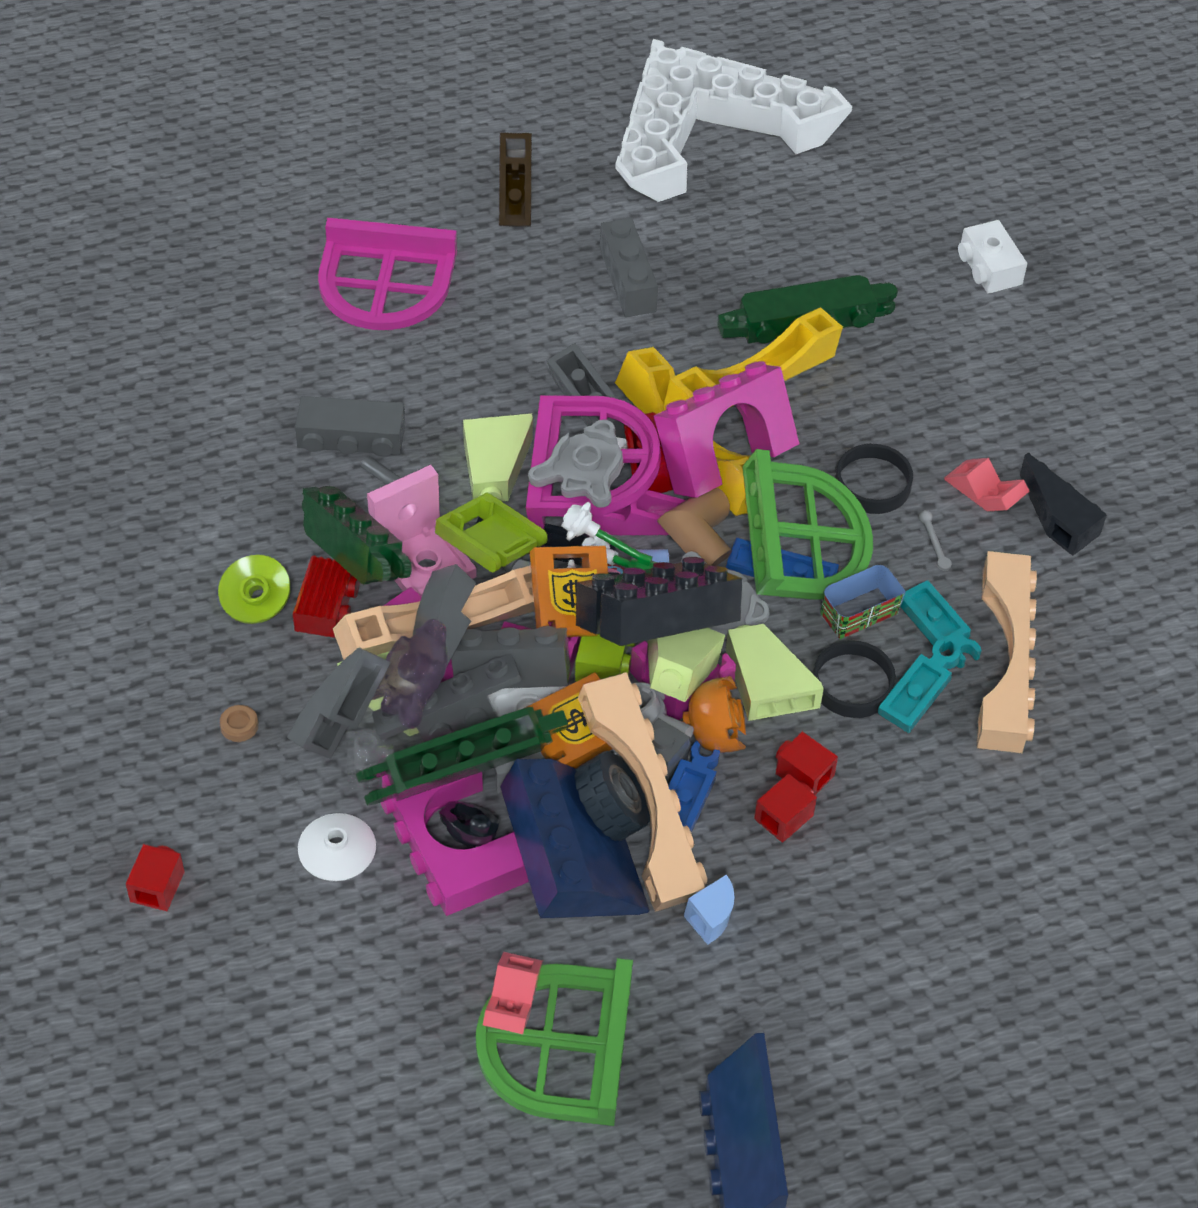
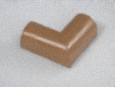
[657,488,732,566]

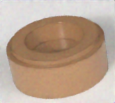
[220,705,258,742]

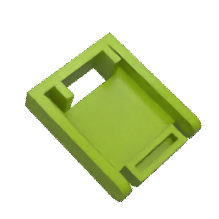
[435,492,547,573]

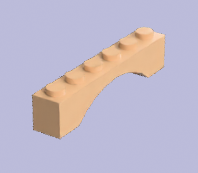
[977,551,1037,753]
[333,565,535,660]
[578,672,707,912]

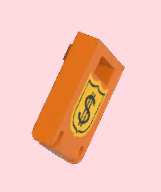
[530,546,608,637]
[525,672,613,768]

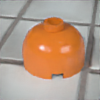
[683,676,746,753]

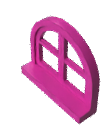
[318,218,457,330]
[526,395,661,529]

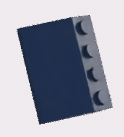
[500,759,650,919]
[699,1033,788,1208]

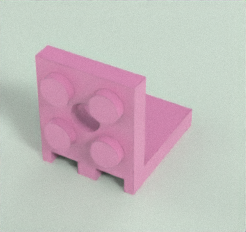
[367,465,477,597]

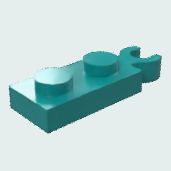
[900,580,982,669]
[878,639,961,733]

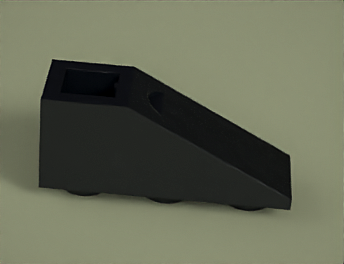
[1020,452,1107,556]

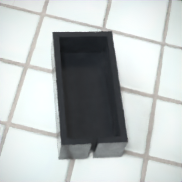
[576,557,742,646]

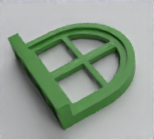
[743,449,873,600]
[476,958,633,1126]

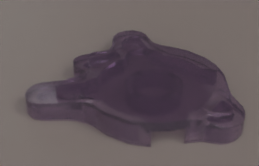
[372,619,448,729]

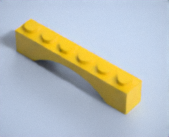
[663,307,843,410]
[615,347,774,516]

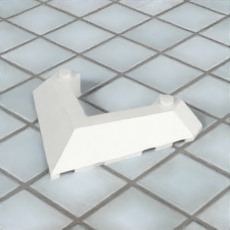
[616,39,852,202]

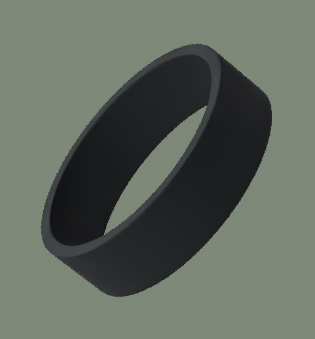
[835,443,913,514]
[813,640,896,718]

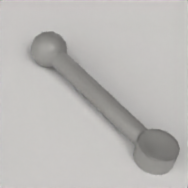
[919,510,952,571]

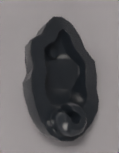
[439,801,499,847]

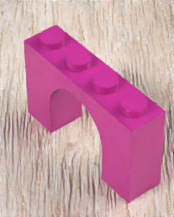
[654,361,799,498]
[380,772,529,916]

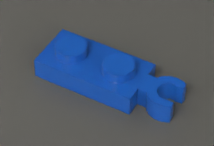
[668,741,720,833]

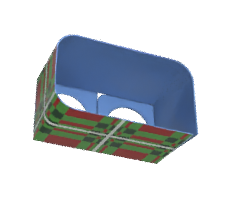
[820,565,906,639]

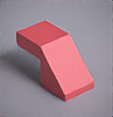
[944,458,1030,511]
[483,952,543,1034]

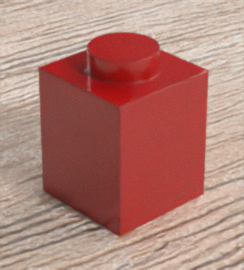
[775,731,838,795]
[754,773,817,843]
[125,844,185,911]

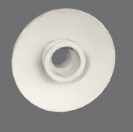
[298,813,376,881]

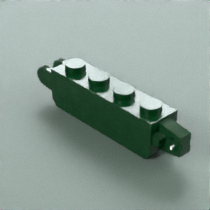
[717,275,898,344]
[302,486,412,585]
[356,707,568,806]

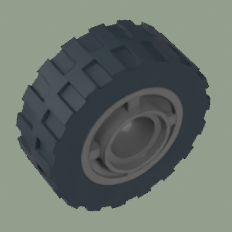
[575,751,650,841]

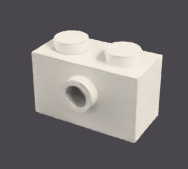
[958,220,1027,294]

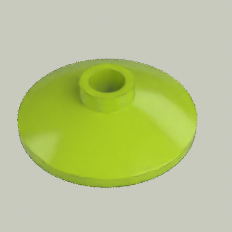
[218,555,291,624]

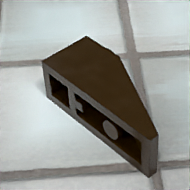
[499,133,532,227]

